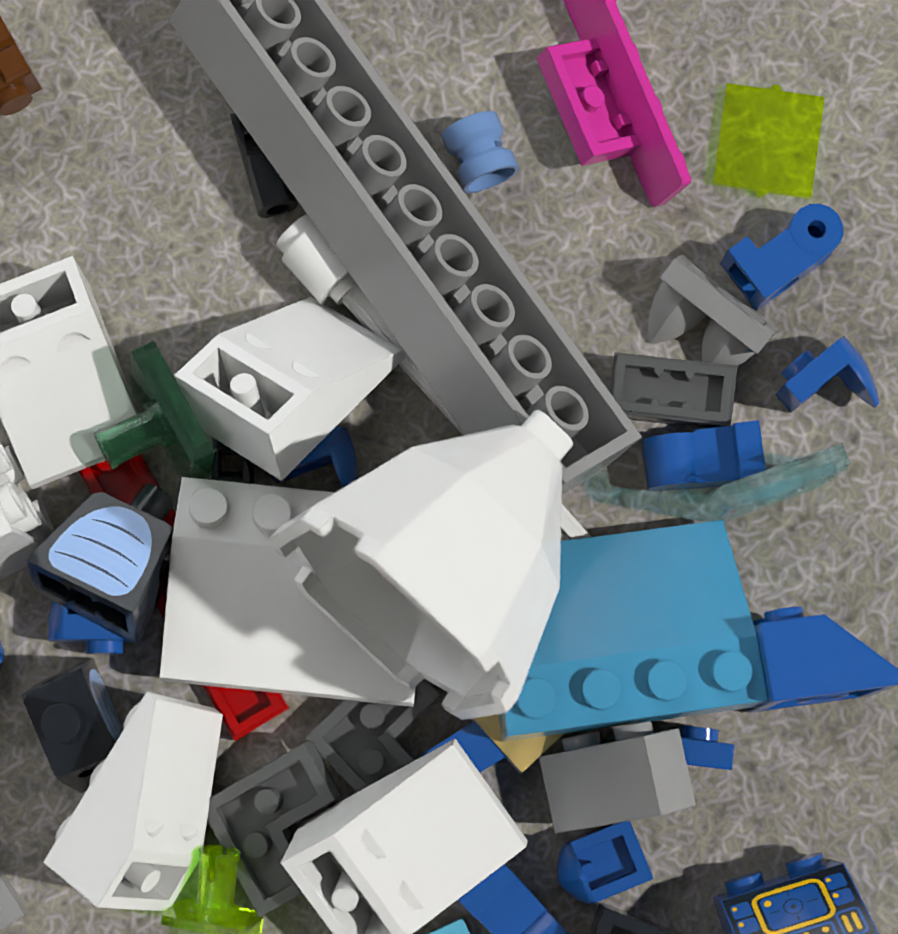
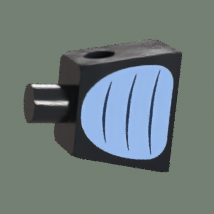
[27,484,174,643]
[22,658,124,793]

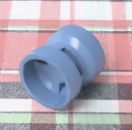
[442,111,519,193]

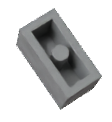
[539,721,696,833]

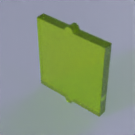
[712,83,825,200]

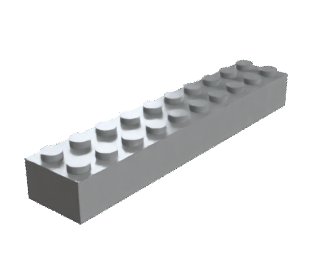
[169,0,642,495]

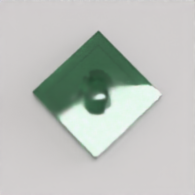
[94,341,215,480]

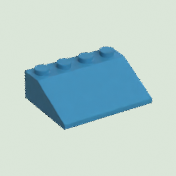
[498,520,768,742]

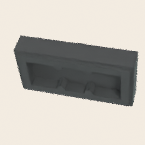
[610,352,738,428]

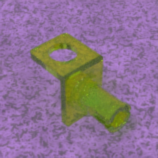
[161,845,264,934]

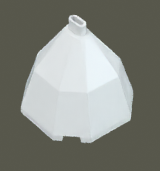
[269,410,573,720]

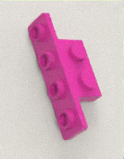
[536,0,691,207]

